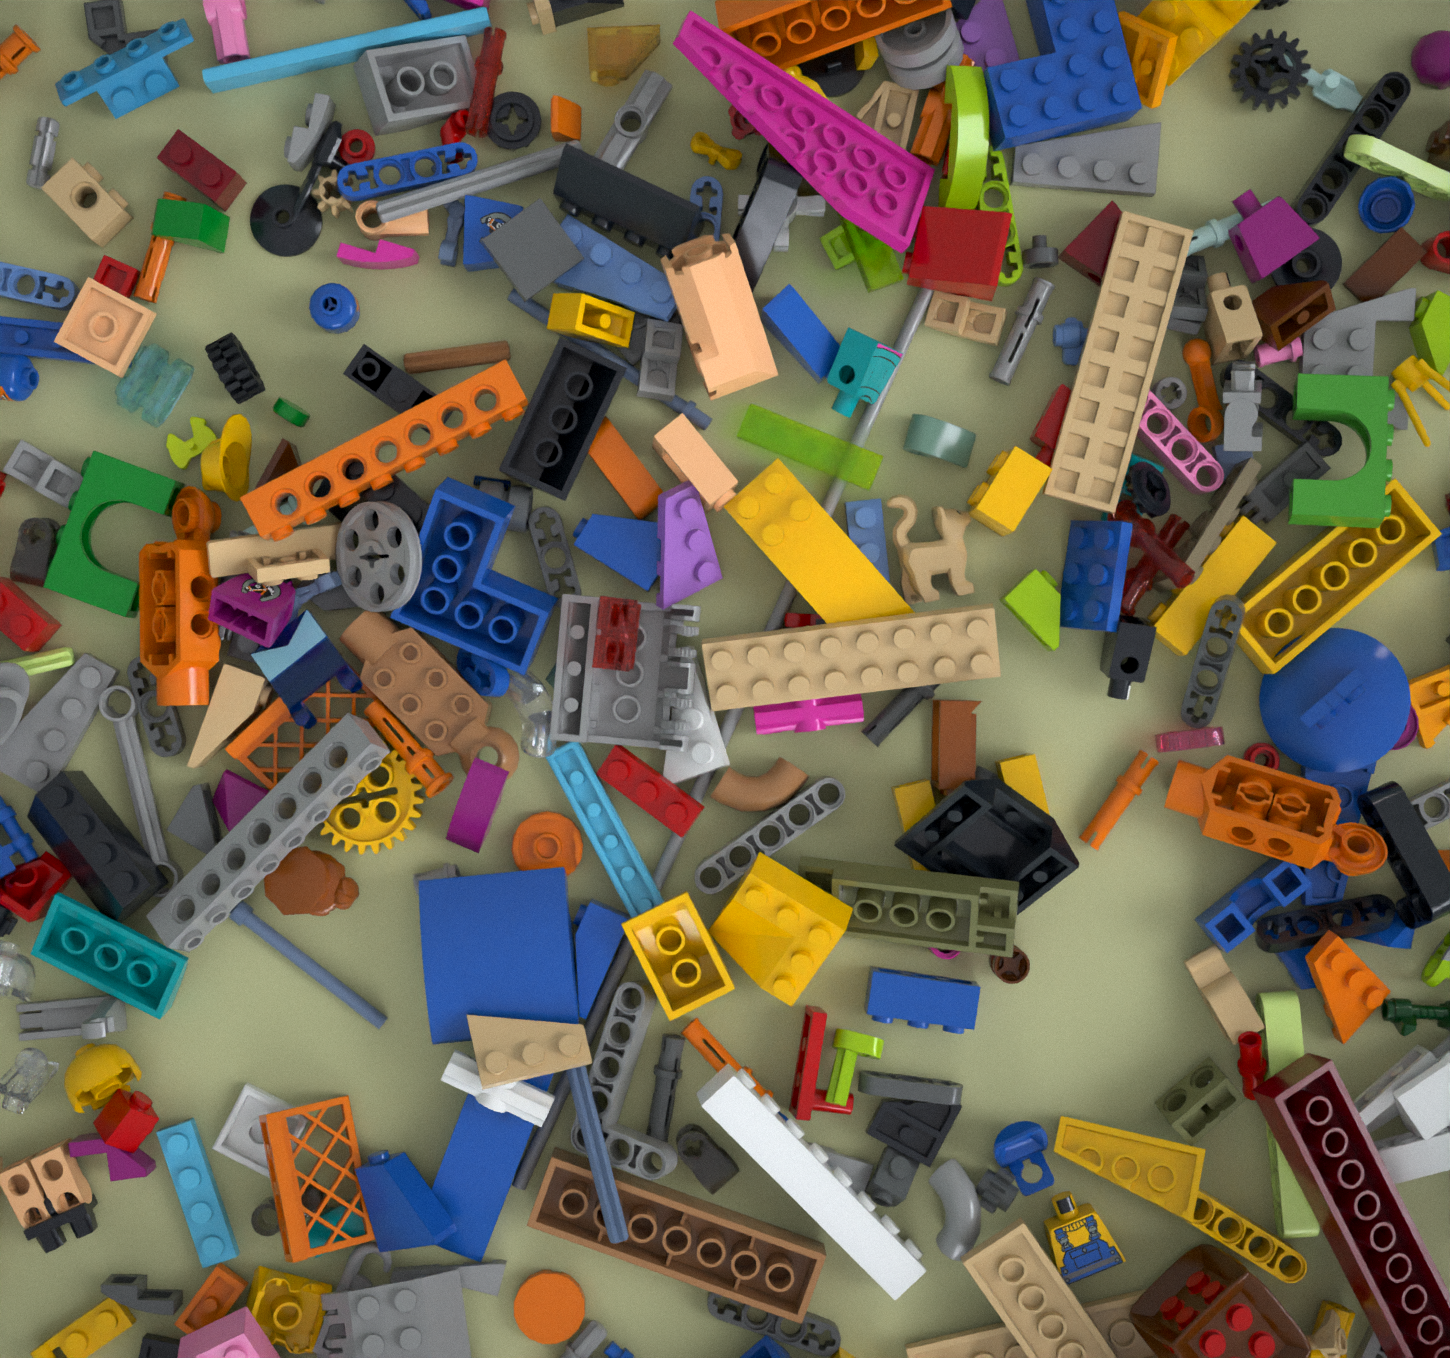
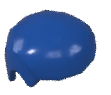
[1358,176,1415,234]

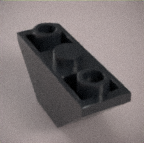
[343,344,453,434]

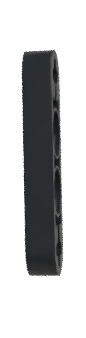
[1220,360,1342,458]
[1255,894,1396,953]

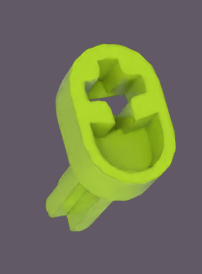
[825,1029,884,1107]

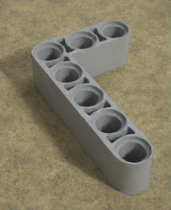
[570,980,678,1180]

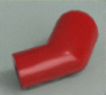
[440,109,474,164]

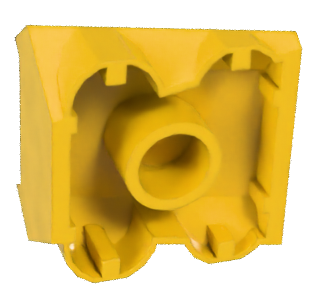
[245,1266,332,1354]

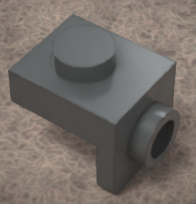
[865,1145,920,1207]

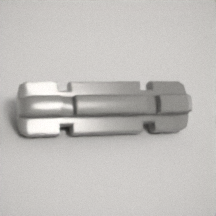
[26,117,60,189]

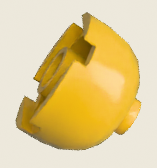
[64,1043,142,1113]

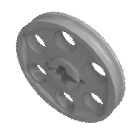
[336,501,422,612]

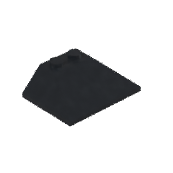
[894,778,1079,915]

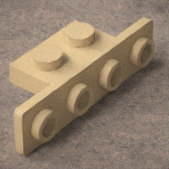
[206,522,342,586]

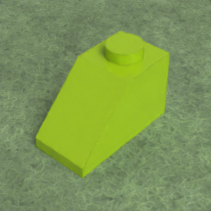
[1409,290,1450,380]
[999,569,1061,651]

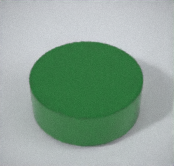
[272,396,310,427]

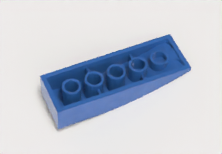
[431,1073,554,1263]

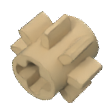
[312,170,355,219]

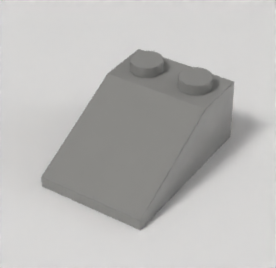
[353,35,487,136]

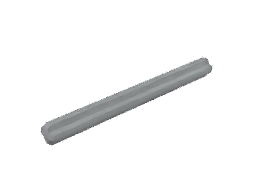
[376,140,583,223]

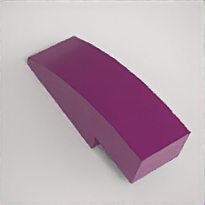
[446,757,509,853]

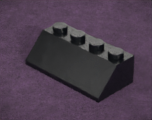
[553,143,705,261]
[499,337,627,501]
[27,771,169,923]

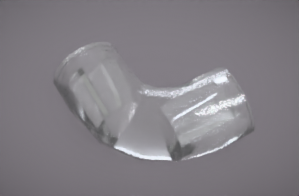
[503,668,557,758]

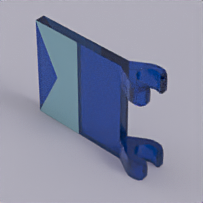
[251,609,363,730]

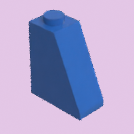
[761,283,840,384]
[572,514,661,592]
[355,1150,457,1252]

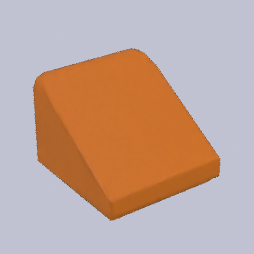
[551,95,581,142]

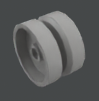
[874,8,964,90]

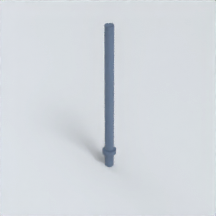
[507,288,712,431]

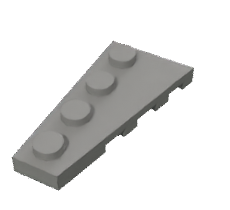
[0,653,120,792]

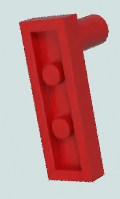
[789,1005,854,1121]

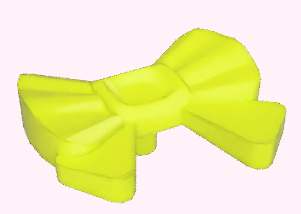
[166,417,218,470]

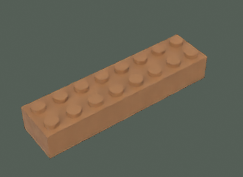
[527,1147,827,1324]

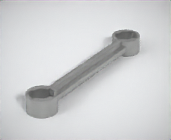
[98,686,184,897]

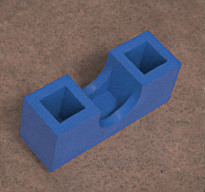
[1194,857,1312,953]

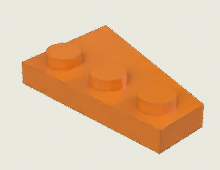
[1305,930,1391,1045]

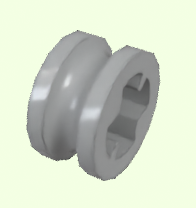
[1151,377,1187,410]

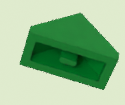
[151,198,230,253]

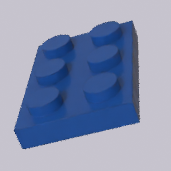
[1060,520,1133,633]

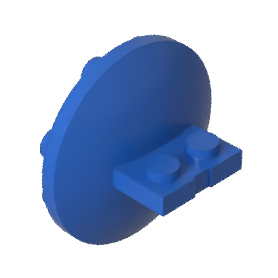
[1259,628,1411,773]

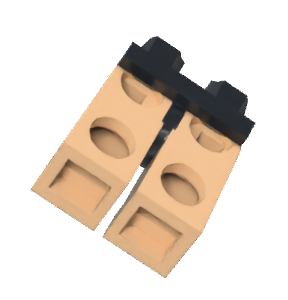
[0,1137,98,1253]

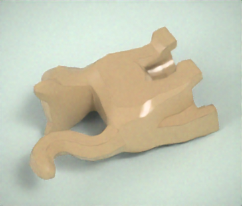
[887,494,975,605]

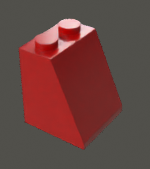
[902,206,1012,301]

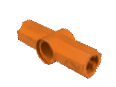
[910,54,975,166]

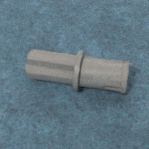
[560,1320,608,1358]

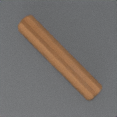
[403,341,511,374]

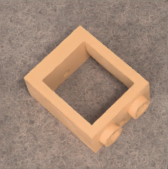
[652,413,738,514]

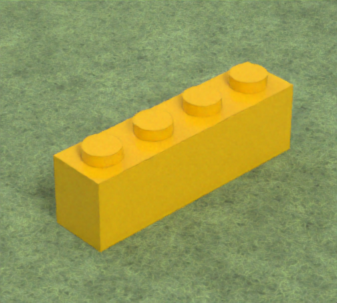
[1147,515,1277,656]

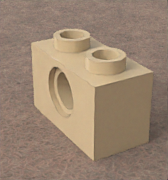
[41,157,133,248]

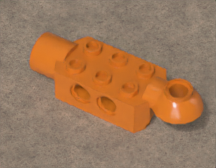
[139,486,222,706]
[1164,755,1388,876]

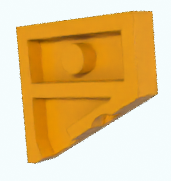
[1118,11,1178,108]
[1408,664,1450,749]

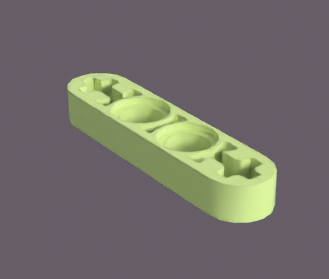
[1344,134,1450,201]

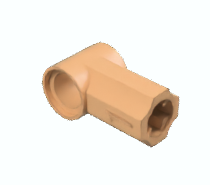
[355,200,429,241]

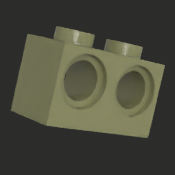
[1154,1056,1246,1146]

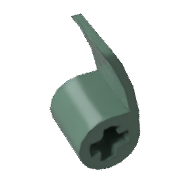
[903,414,976,468]

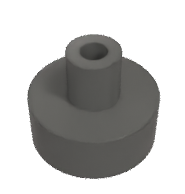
[1022,235,1059,269]

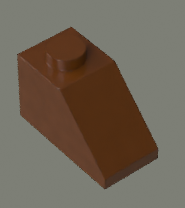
[1252,280,1336,351]

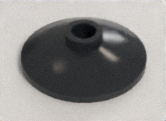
[250,184,323,257]
[1271,228,1342,290]

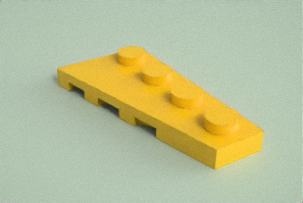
[1054,1116,1206,1224]

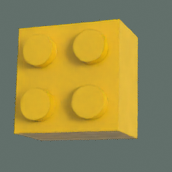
[966,446,1053,537]

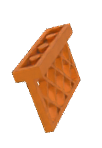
[225,645,379,791]
[259,1095,376,1263]

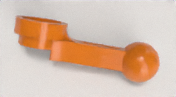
[1182,338,1224,443]

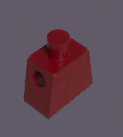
[1058,201,1122,287]

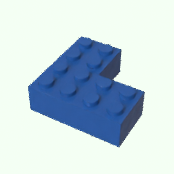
[983,0,1142,151]
[390,477,558,675]

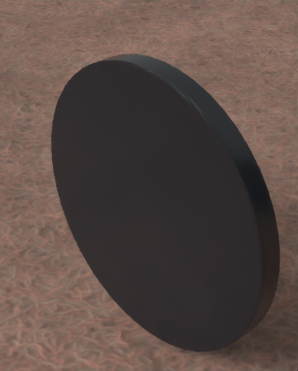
[797,43,865,98]

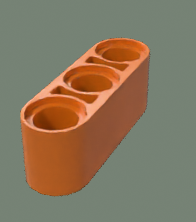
[588,416,664,520]

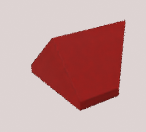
[0,851,73,923]

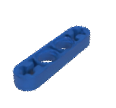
[337,142,478,201]

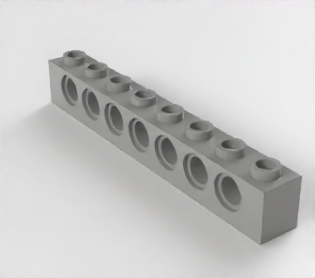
[146,713,390,952]

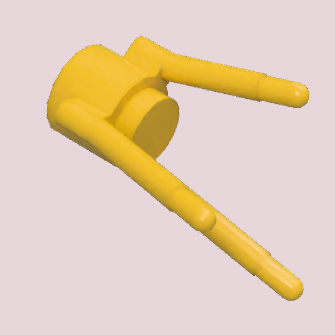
[1391,355,1450,447]

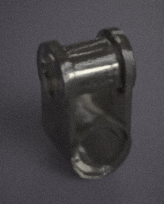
[10,518,61,588]
[676,1124,740,1195]

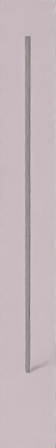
[512,288,934,1190]

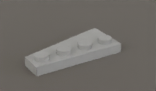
[1011,122,1161,197]

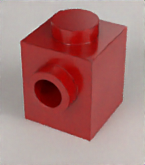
[93,1088,159,1154]

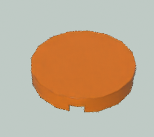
[511,811,584,876]
[514,1270,585,1344]

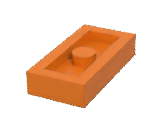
[174,1263,249,1334]

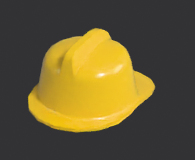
[200,414,252,502]

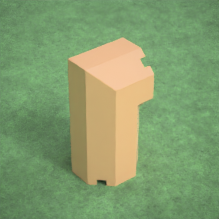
[660,233,779,400]

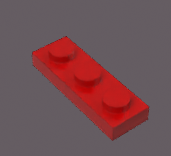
[596,745,705,838]

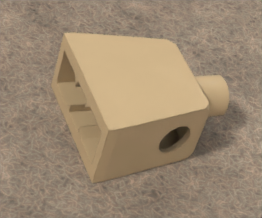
[1202,272,1263,366]

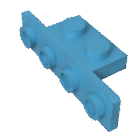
[55,18,194,119]

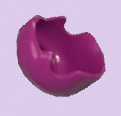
[1411,30,1450,90]

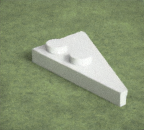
[663,645,730,784]

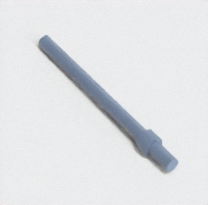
[229,900,388,1029]

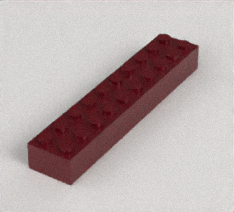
[1251,1053,1450,1358]

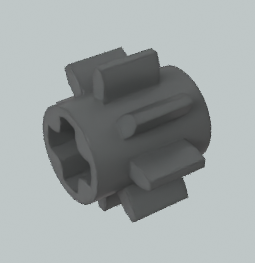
[976,1167,1020,1214]

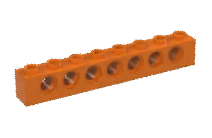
[240,359,529,542]

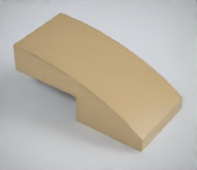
[924,290,1008,347]

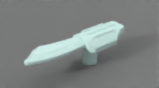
[1265,51,1363,113]

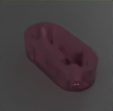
[1155,726,1225,753]

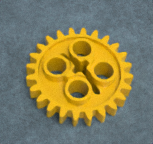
[319,740,426,855]

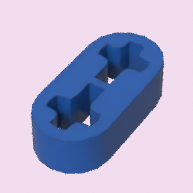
[456,648,510,697]

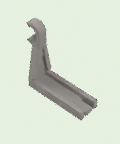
[16,994,127,1041]

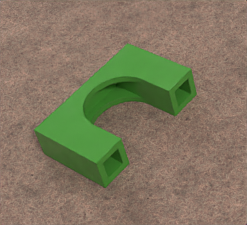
[1288,373,1395,528]

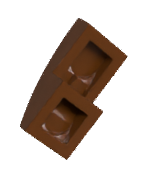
[1342,227,1427,303]

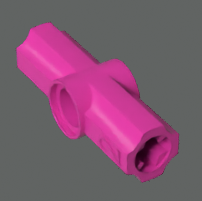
[753,693,864,735]

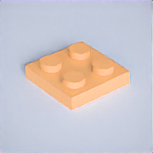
[54,277,157,378]

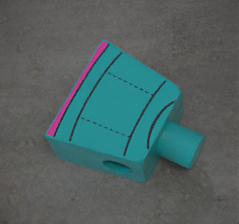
[827,327,903,418]

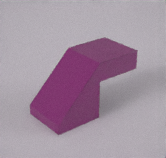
[68,1132,156,1182]

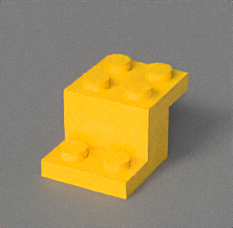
[1137,0,1261,86]

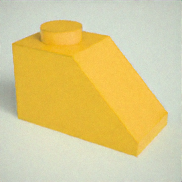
[547,293,635,348]

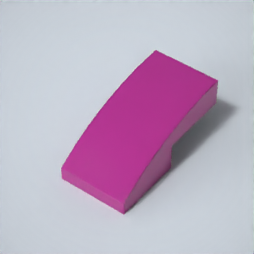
[336,239,420,270]

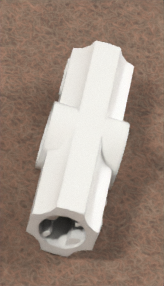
[441,1049,555,1127]

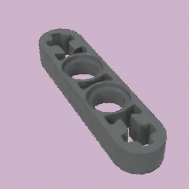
[1181,594,1245,728]
[707,1291,841,1356]

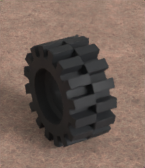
[205,332,265,404]

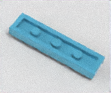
[156,1118,240,1268]

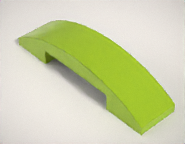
[938,65,989,210]

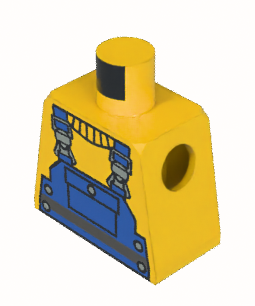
[1044,1191,1126,1285]

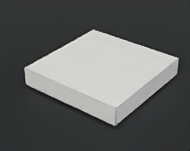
[212,1082,311,1178]

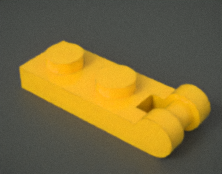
[30,1297,137,1358]

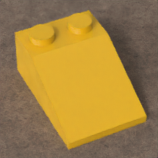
[621,891,735,1021]

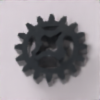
[1229,29,1311,112]

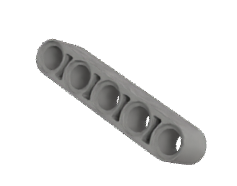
[694,776,845,894]

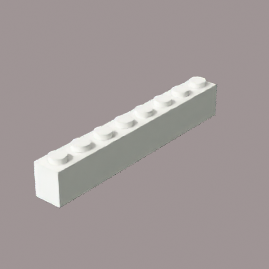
[696,1063,927,1300]

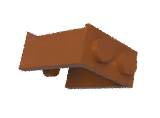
[931,700,982,796]

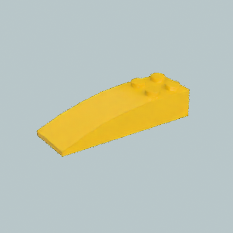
[724,458,915,624]

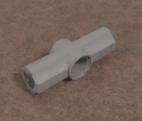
[594,69,673,170]

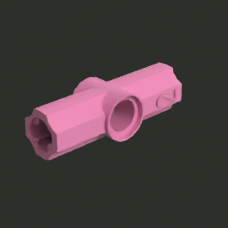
[203,0,251,64]

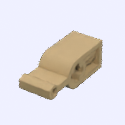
[1183,943,1265,1045]

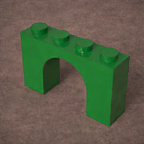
[43,450,185,618]

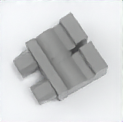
[1223,361,1263,451]

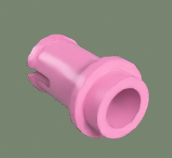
[1253,337,1303,368]

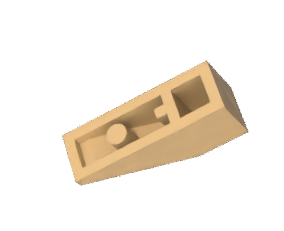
[187,663,274,768]

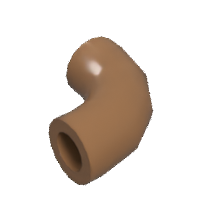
[710,757,809,812]

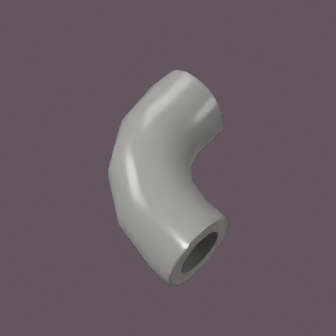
[928,1158,981,1261]

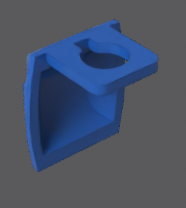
[993,1121,1055,1196]

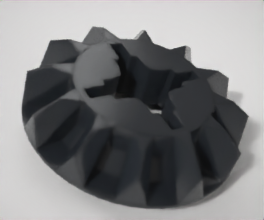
[483,91,542,151]
[1125,461,1171,519]

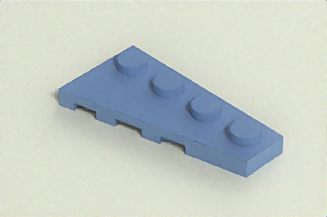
[552,214,677,322]

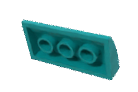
[30,892,189,1020]

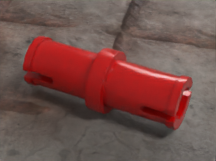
[1237,1031,1267,1100]

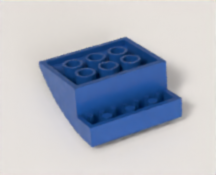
[419,867,579,1045]

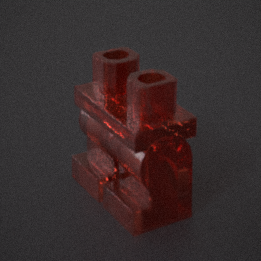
[592,596,641,672]

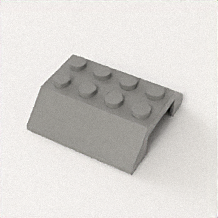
[549,594,701,752]
[320,1268,472,1358]

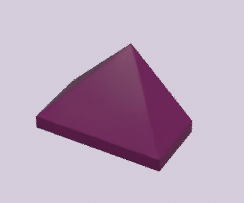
[212,769,270,832]

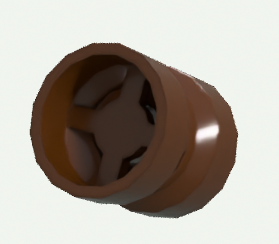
[989,945,1030,984]

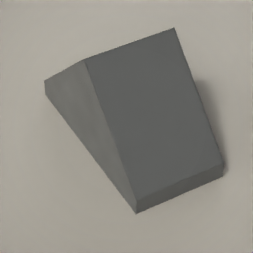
[167,782,223,854]

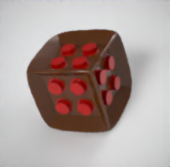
[1129,1244,1312,1358]

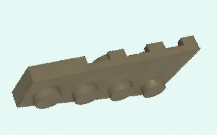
[1149,457,1262,593]

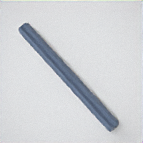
[566,1066,629,1244]

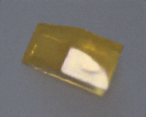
[587,24,661,86]

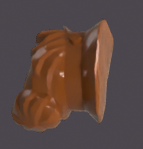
[264,846,359,916]

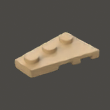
[467,1015,592,1090]

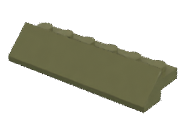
[798,856,1019,958]

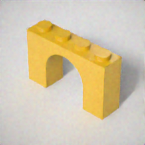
[891,753,1050,871]

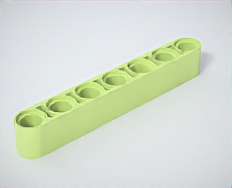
[1255,990,1320,1240]

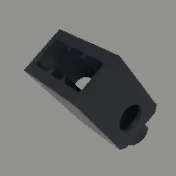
[1100,614,1157,700]

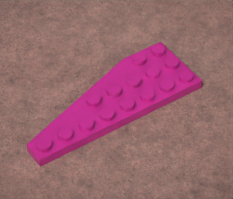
[673,10,935,254]

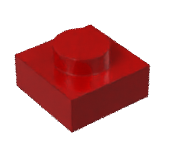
[93,255,141,299]

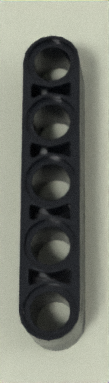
[1290,72,1411,228]

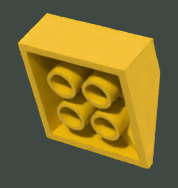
[708,852,853,1007]

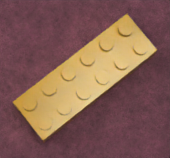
[1221,478,1442,674]

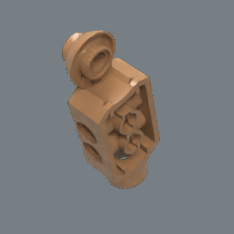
[339,611,520,780]

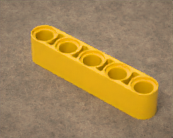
[1183,1187,1307,1283]

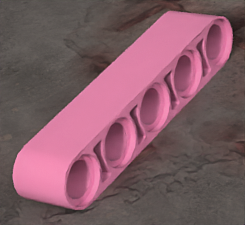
[1137,390,1224,495]

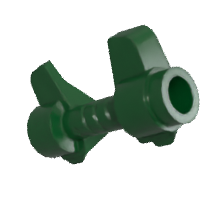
[1381,998,1450,1036]

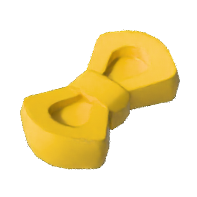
[690,132,742,170]

